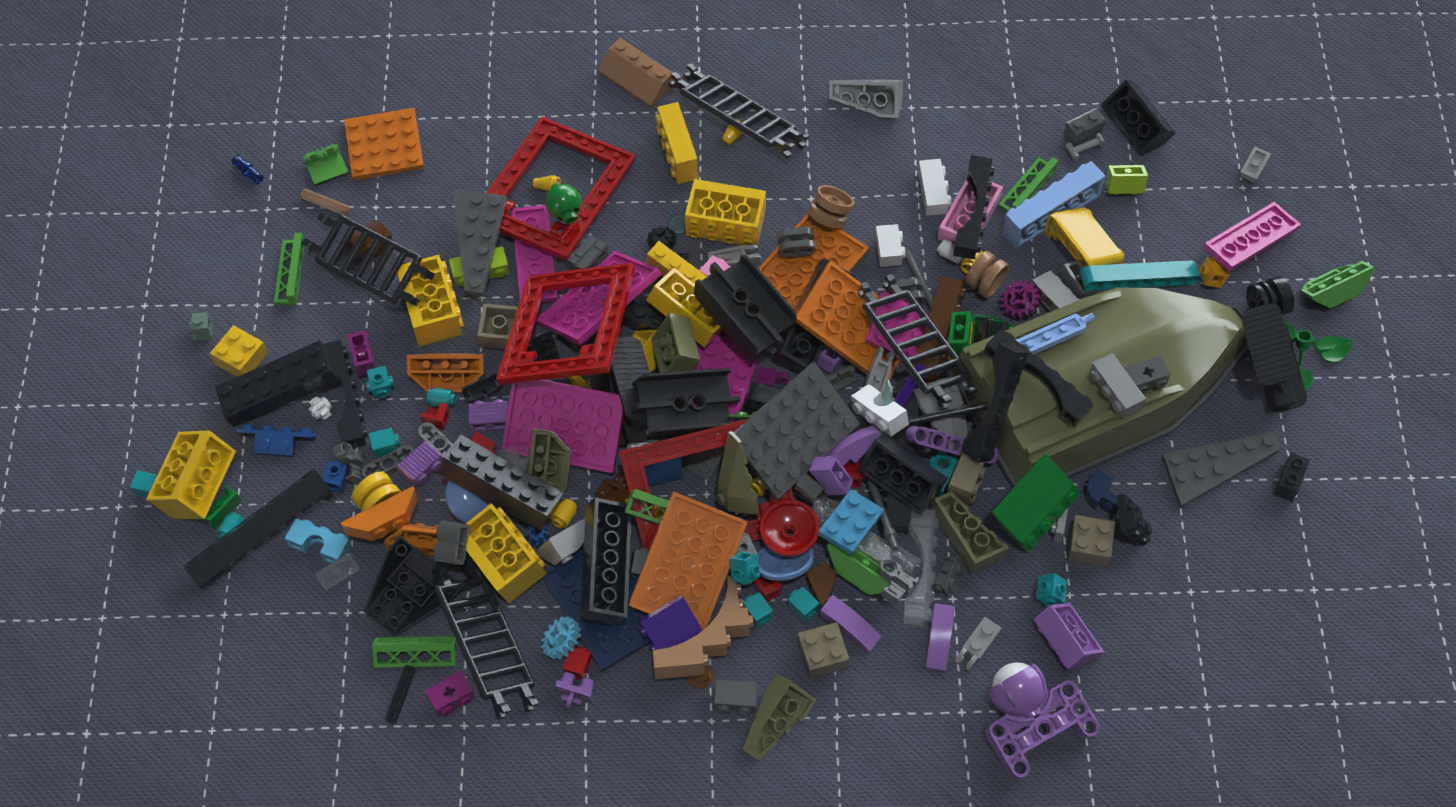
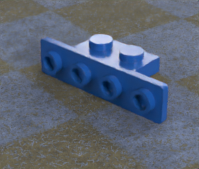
[236,424,317,455]

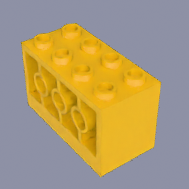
[685,179,766,246]
[397,255,464,347]
[146,430,236,519]
[465,503,547,603]

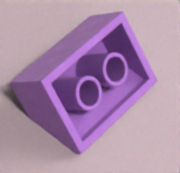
[1034,603,1104,669]

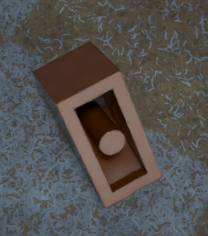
[805,562,837,613]

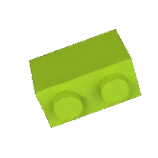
[1105,165,1148,195]

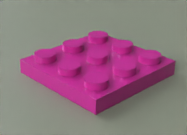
[865,291,929,366]

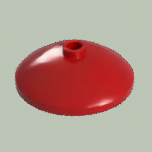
[760,500,820,556]

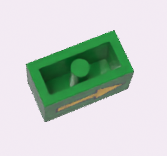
[948,311,975,356]

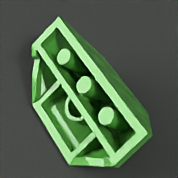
[1301,261,1375,308]
[827,543,894,595]

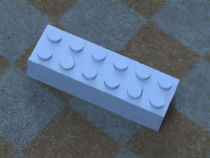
[1002,161,1105,249]

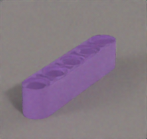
[906,426,999,463]

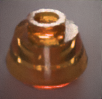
[687,664,714,689]

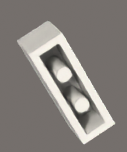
[918,159,951,216]

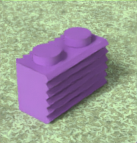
[469,399,508,432]
[397,441,442,488]
[809,456,853,495]

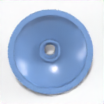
[445,480,498,523]
[758,546,814,581]

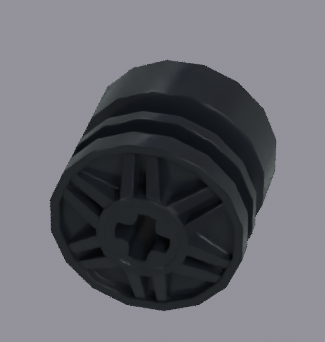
[1246,276,1295,316]

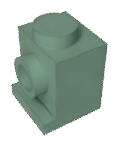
[189,312,213,341]

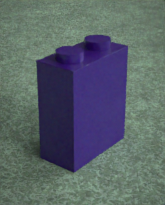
[639,595,703,651]

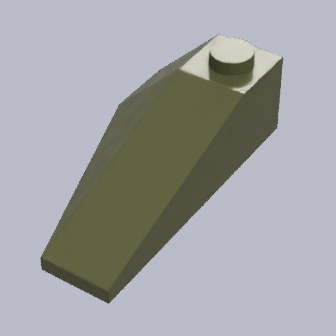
[716,431,759,514]
[742,674,817,761]

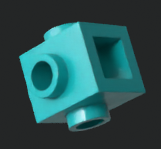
[366,366,395,399]
[729,552,760,585]
[1036,573,1067,606]

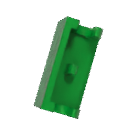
[201,485,242,530]

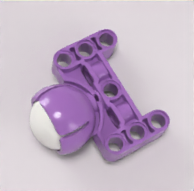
[985,662,1100,779]

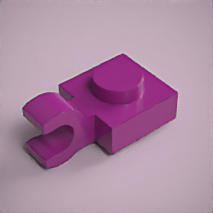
[755,367,789,387]

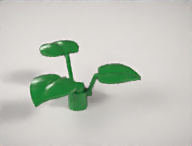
[1284,322,1353,391]

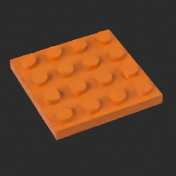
[344,108,424,181]

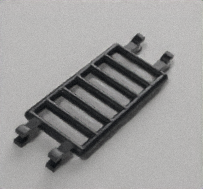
[668,63,809,158]
[302,213,435,307]
[857,274,978,411]
[432,557,539,720]

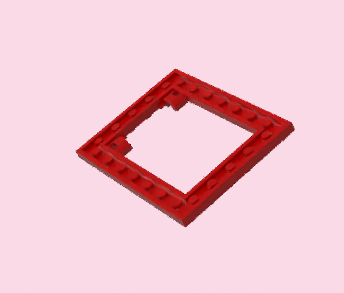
[486,116,636,261]
[496,263,635,385]
[619,419,794,550]

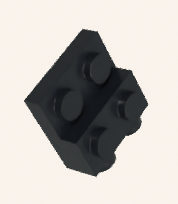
[1117,493,1152,546]

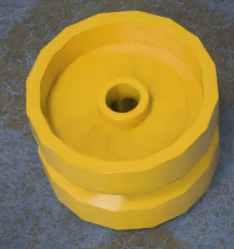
[351,472,401,512]

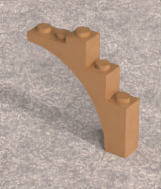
[653,576,754,679]

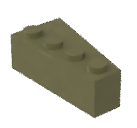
[931,491,1009,574]

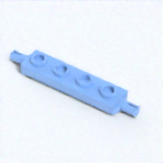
[1017,313,1095,354]

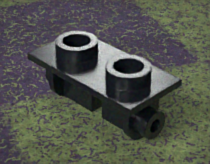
[461,372,503,404]

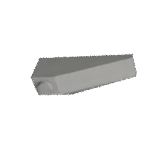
[829,80,903,118]
[914,377,968,459]
[536,518,585,565]

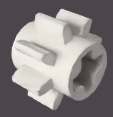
[308,397,332,420]

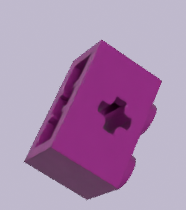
[347,330,376,377]
[425,670,475,717]

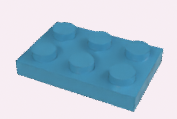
[818,489,885,555]

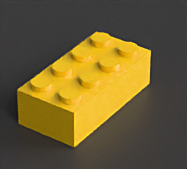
[655,102,698,184]
[646,268,722,348]

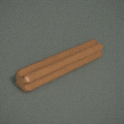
[300,189,350,216]

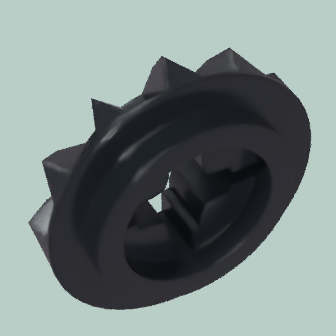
[647,226,676,249]

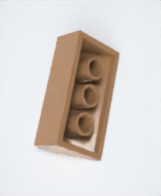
[598,38,674,108]

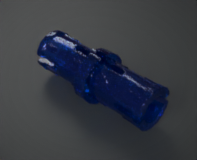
[231,155,264,184]

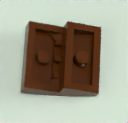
[594,467,630,502]

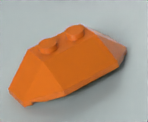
[407,353,484,392]
[341,486,418,542]
[384,523,438,556]

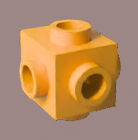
[1199,257,1230,288]

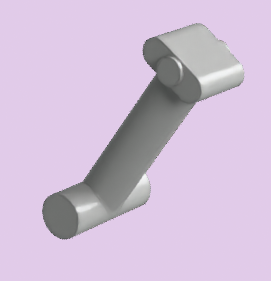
[1065,133,1105,161]

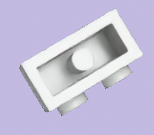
[875,224,906,267]

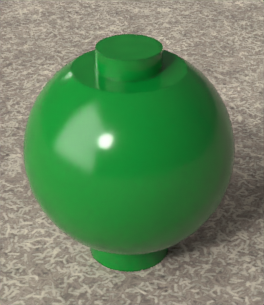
[545,183,582,224]

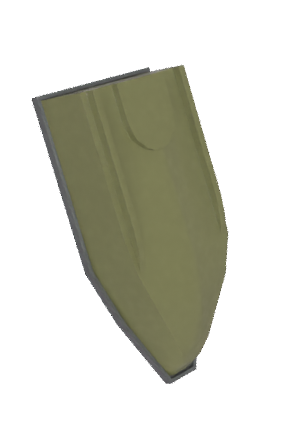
[946,288,1249,488]

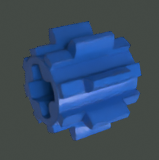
[525,526,550,549]

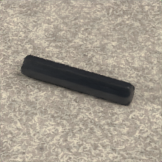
[385,665,415,724]

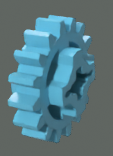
[541,616,581,660]

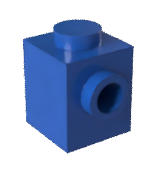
[322,461,350,494]

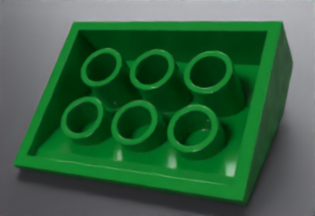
[992,453,1080,552]

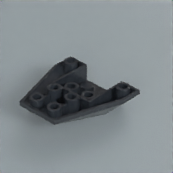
[363,536,460,636]

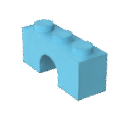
[285,518,352,567]

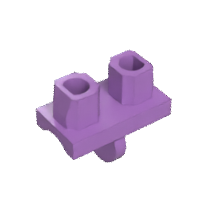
[555,672,594,709]

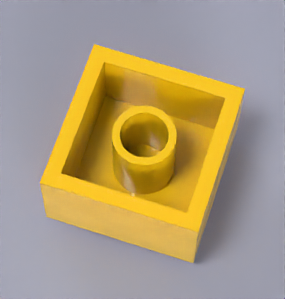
[210,325,268,377]

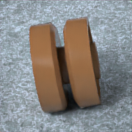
[808,185,855,229]
[965,251,1010,299]

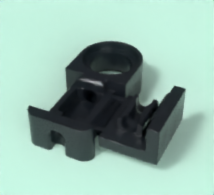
[973,317,1009,344]

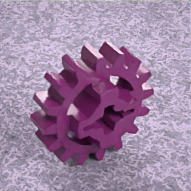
[999,279,1041,320]

